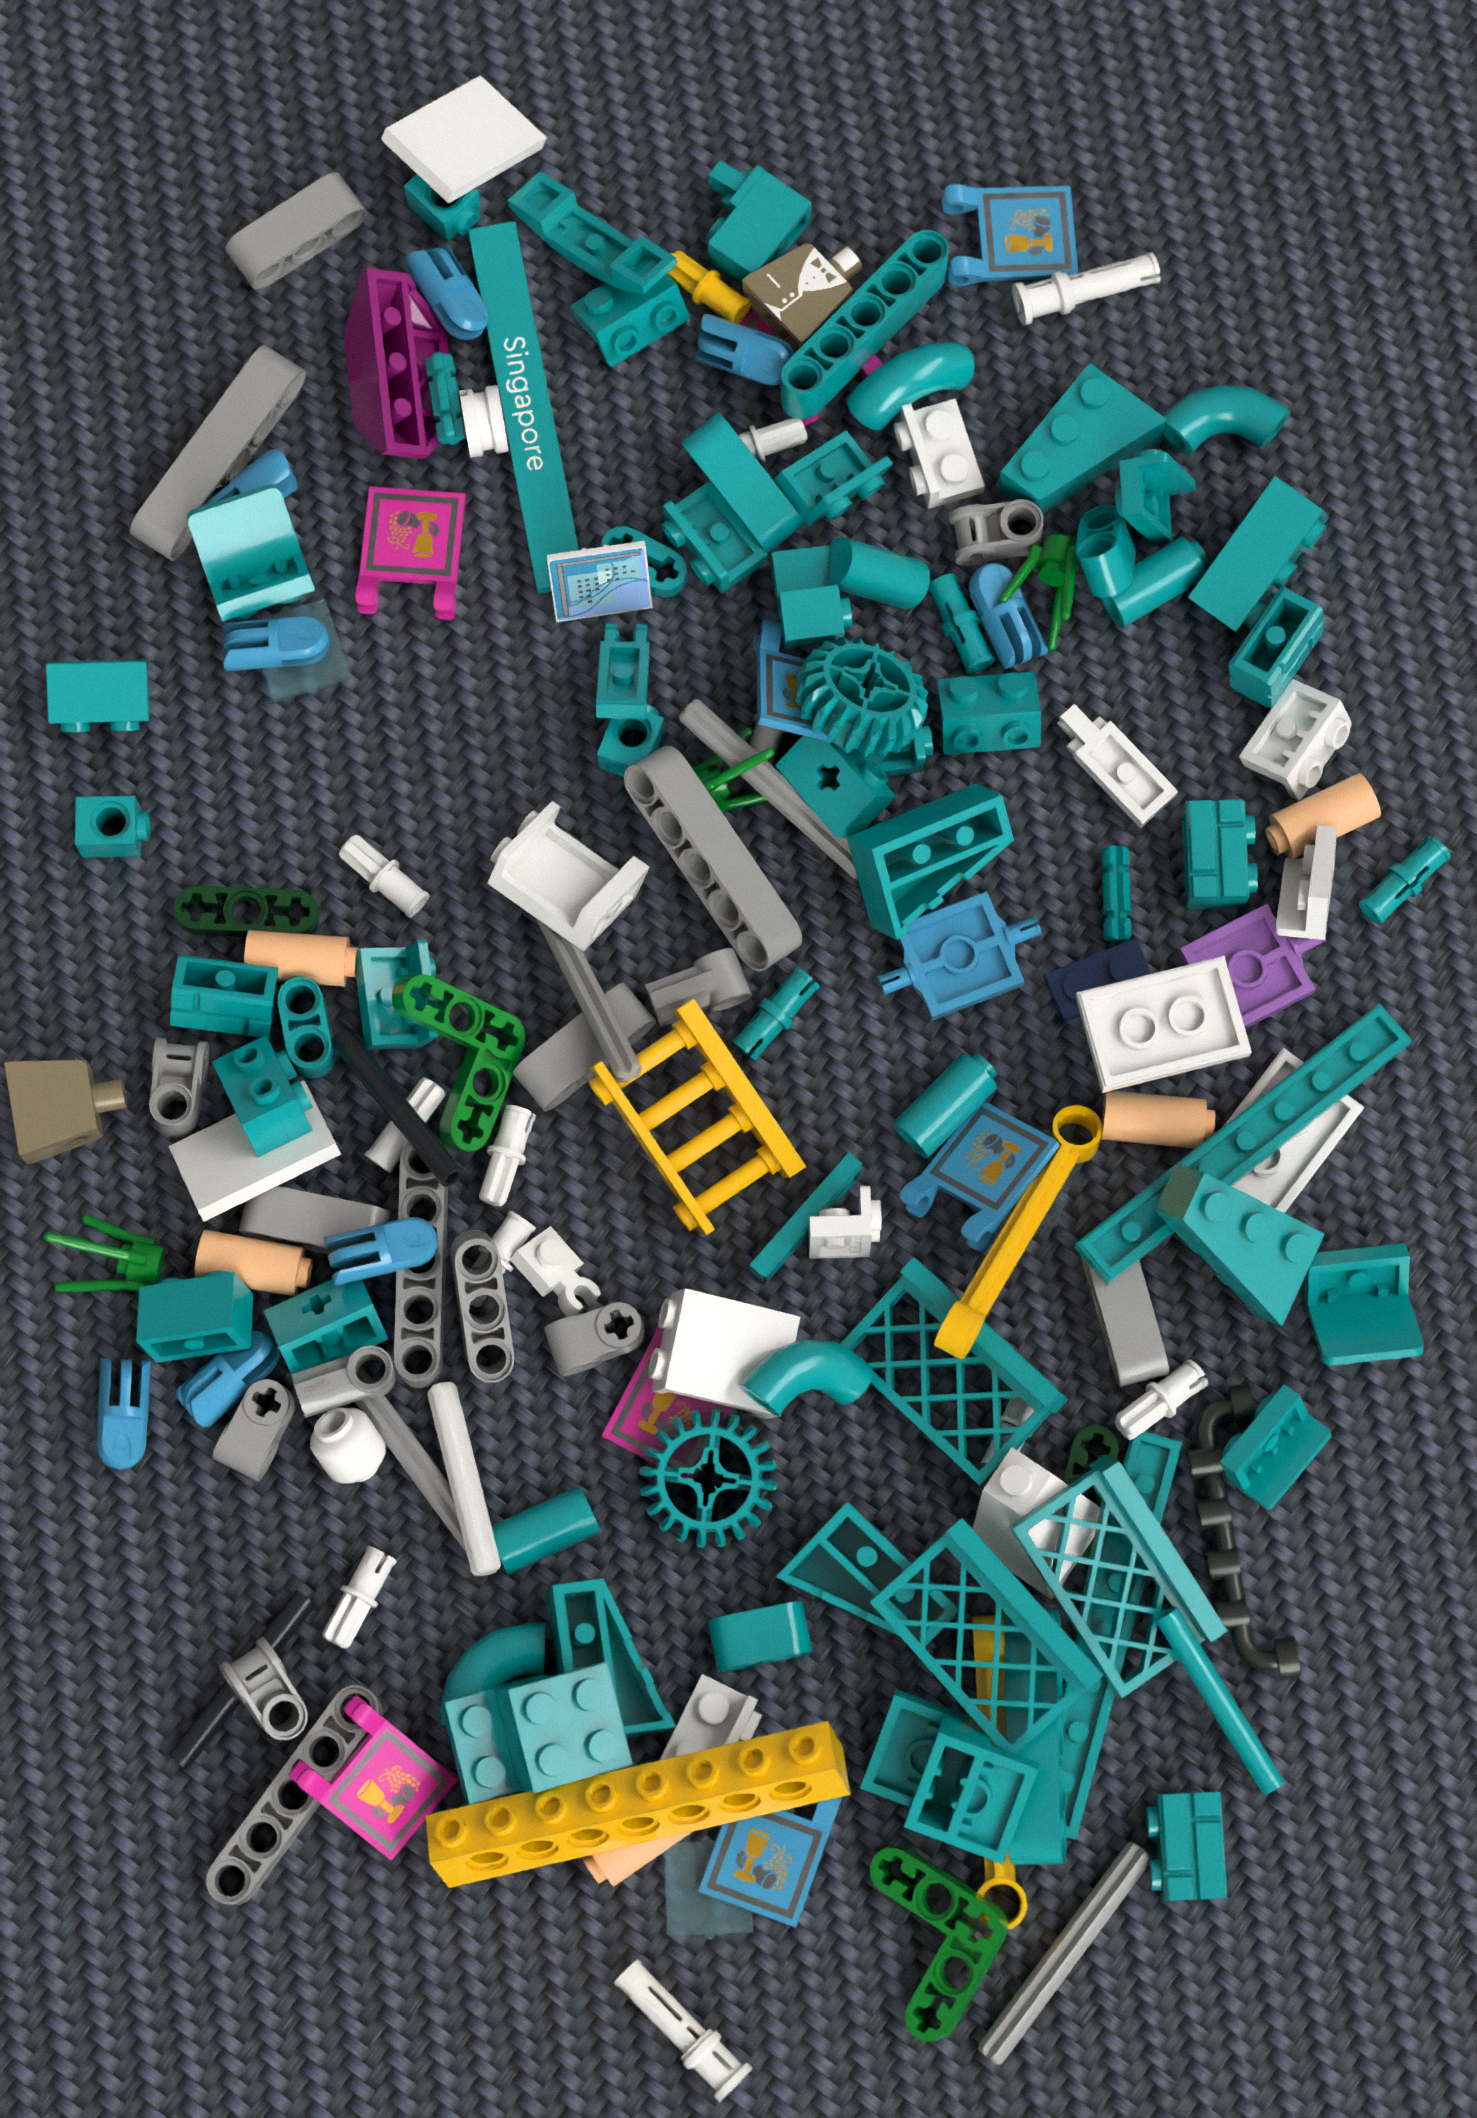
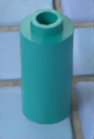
[1100,537,1209,628]
[892,1053,998,1159]

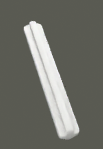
[427,1382,501,1576]

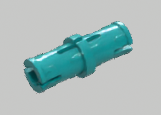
[928,573,995,674]
[1358,835,1451,925]
[731,966,820,1062]

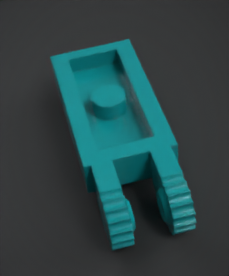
[596,623,650,720]

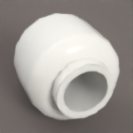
[310,1407,386,1484]

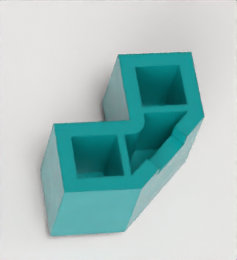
[771,545,852,649]

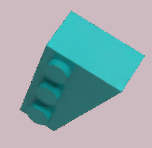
[997,363,1167,515]
[1188,476,1329,634]
[846,784,1014,940]
[1155,1164,1325,1326]
[776,1502,959,1647]
[545,1578,676,1738]

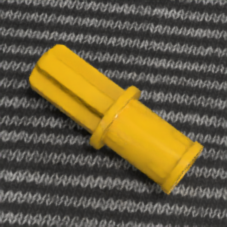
[667,251,751,324]

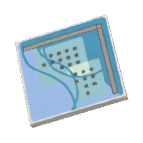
[547,541,653,622]

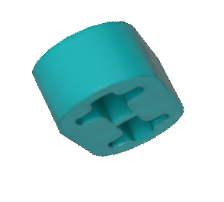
[601,526,687,598]

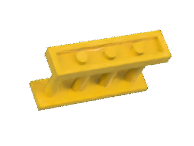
[588,999,806,1235]

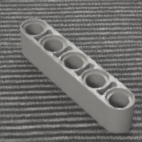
[130,345,306,561]
[624,745,802,972]
[394,1142,448,1389]
[206,1685,382,1905]

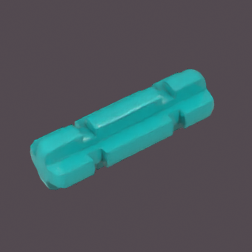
[425,352,466,445]
[1101,845,1132,943]

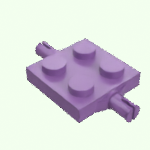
[1178,904,1326,1029]

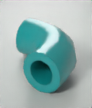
[847,342,975,431]
[1162,384,1291,455]
[739,1339,873,1417]
[439,1623,545,1725]

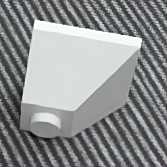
[973,1447,1100,1600]

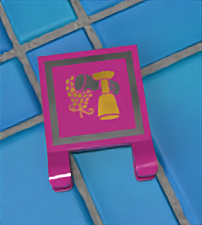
[355,486,466,620]
[602,1325,731,1480]
[289,1696,458,1861]

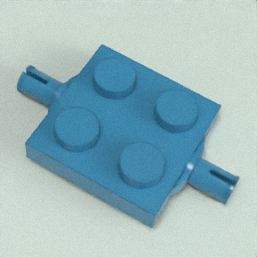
[877,891,1042,1021]

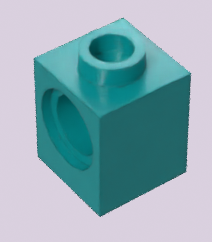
[404,174,481,243]
[597,704,665,777]
[75,796,150,858]

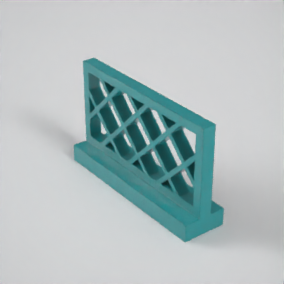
[840,1257,1069,1487]
[1009,1454,1228,1698]
[870,1518,1103,1754]

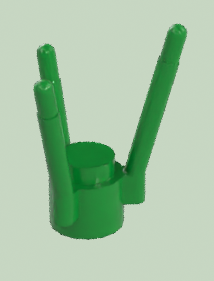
[999,534,1078,651]
[692,727,775,813]
[44,1214,165,1292]

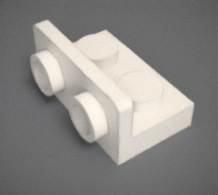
[894,399,985,509]
[1239,679,1352,801]
[1275,825,1337,940]
[808,1186,881,1259]
[660,1674,762,1760]

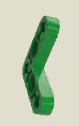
[391,974,525,1152]
[870,1846,1008,2042]

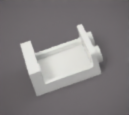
[487,801,650,952]
[648,1288,800,1419]

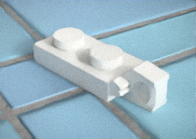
[1057,704,1178,828]

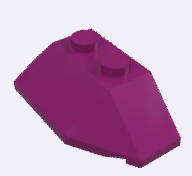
[344,268,449,459]

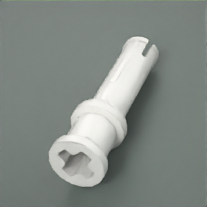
[1012,252,1161,325]
[614,1959,753,2102]

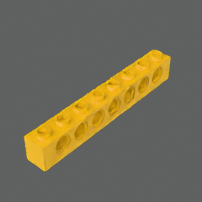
[425,1721,850,1888]

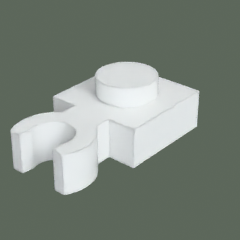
[510,1226,601,1316]

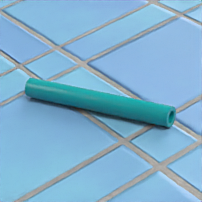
[1155,1606,1284,1795]

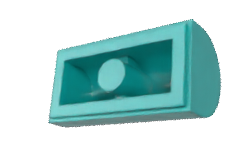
[829,537,930,610]
[492,1485,601,1576]

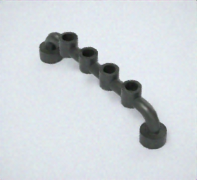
[1188,1383,1302,1680]

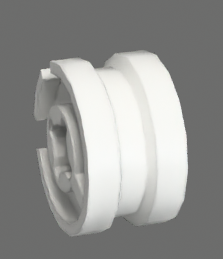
[459,385,509,458]

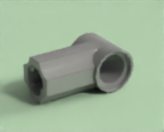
[645,948,752,1027]
[291,1345,396,1418]

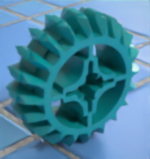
[795,636,929,758]
[639,1409,777,1548]

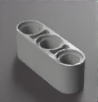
[225,172,367,290]
[513,982,656,1112]
[238,1186,392,1263]
[450,1230,514,1383]
[1081,1256,1169,1387]

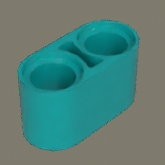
[1075,504,1136,598]
[278,977,336,1078]
[707,1601,813,1672]

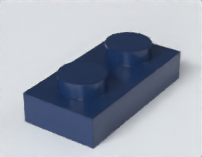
[1043,938,1152,1023]

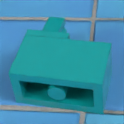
[706,160,812,285]

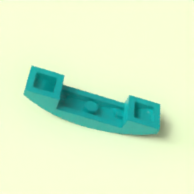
[507,171,678,294]

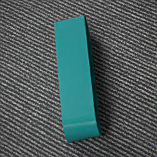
[780,230,949,419]
[1004,1608,1066,1865]

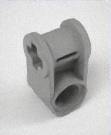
[948,499,1043,566]
[149,1037,209,1138]
[544,1302,646,1377]
[212,1379,296,1482]
[219,1637,308,1740]

